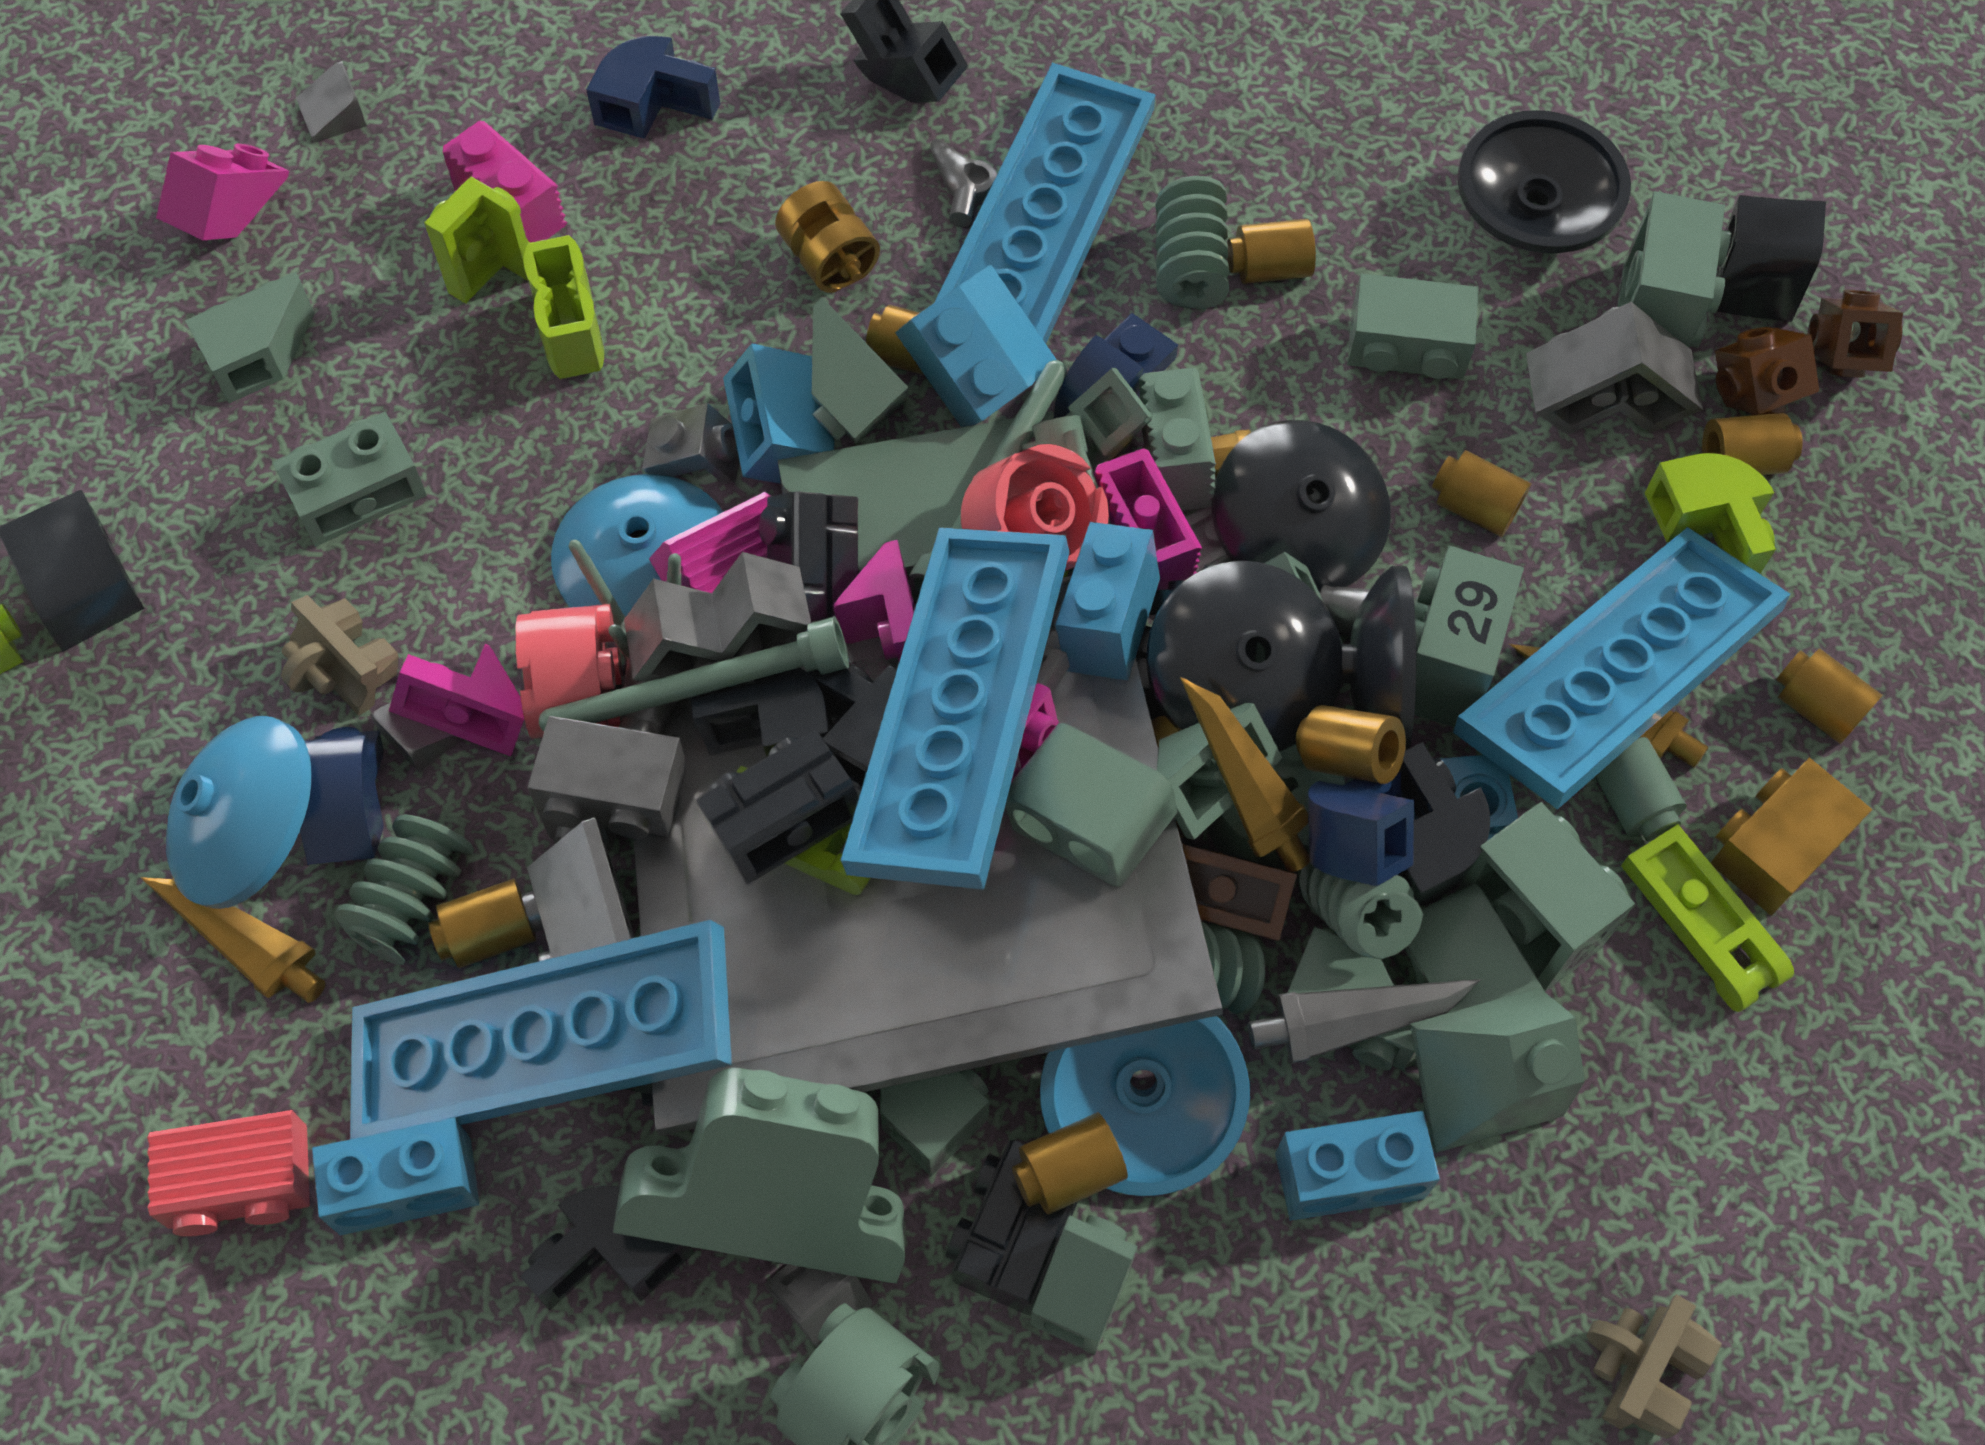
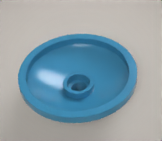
[551,474,723,617]
[166,716,311,909]
[1040,1016,1250,1196]

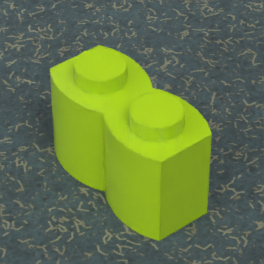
[523,235,605,379]

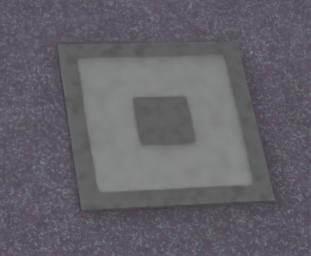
[621,576,1223,1136]

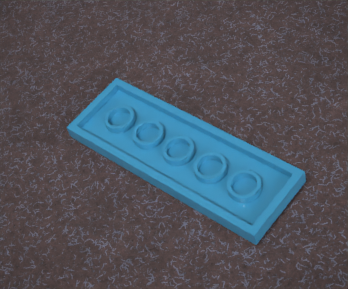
[934,63,1156,344]
[1453,527,1790,810]
[841,528,1069,890]
[350,920,732,1139]

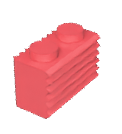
[147,1110,310,1236]

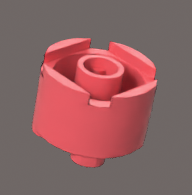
[961,444,1109,571]
[516,604,623,739]

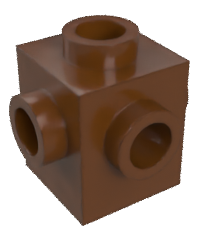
[1807,290,1903,378]
[1715,327,1820,416]

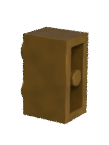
[1710,757,1873,916]

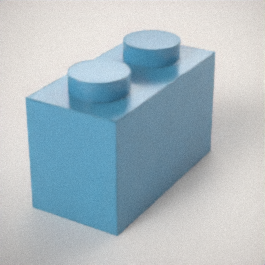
[723,343,834,484]
[1055,522,1160,680]

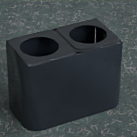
[1717,195,1826,322]
[0,490,145,652]

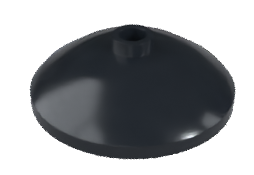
[1457,110,1631,254]
[1211,420,1391,593]
[1146,561,1343,752]
[1341,566,1416,750]

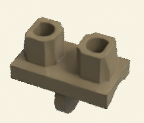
[281,595,399,716]
[1586,1294,1722,1439]

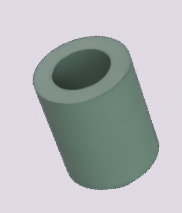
[1595,737,1687,841]

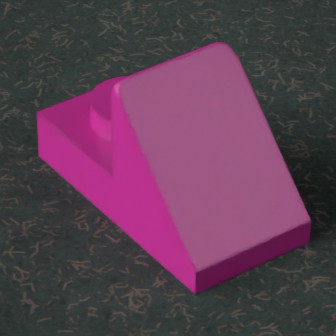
[834,540,915,662]
[389,644,525,757]

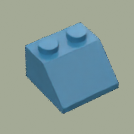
[895,264,1057,427]

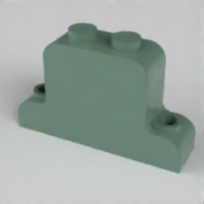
[777,418,1015,598]
[613,1068,905,1284]

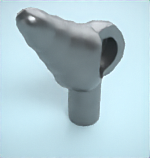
[930,138,997,227]

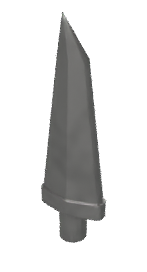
[1248,979,1481,1064]

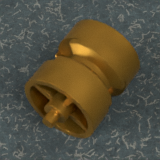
[775,181,880,293]

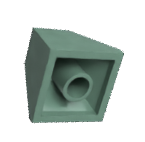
[812,297,908,444]
[1410,988,1585,1153]

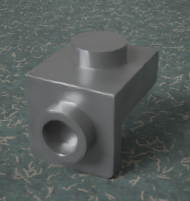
[642,403,739,484]

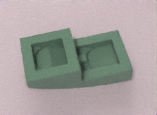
[1065,368,1153,472]

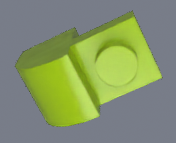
[1644,453,1776,574]

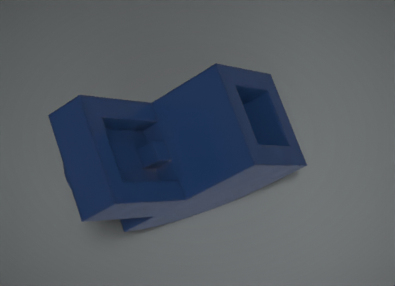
[586,36,721,139]
[1054,313,1178,419]
[300,727,384,865]
[1308,771,1414,887]

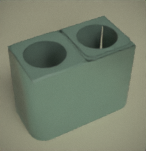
[1005,723,1178,888]
[1391,883,1545,1014]

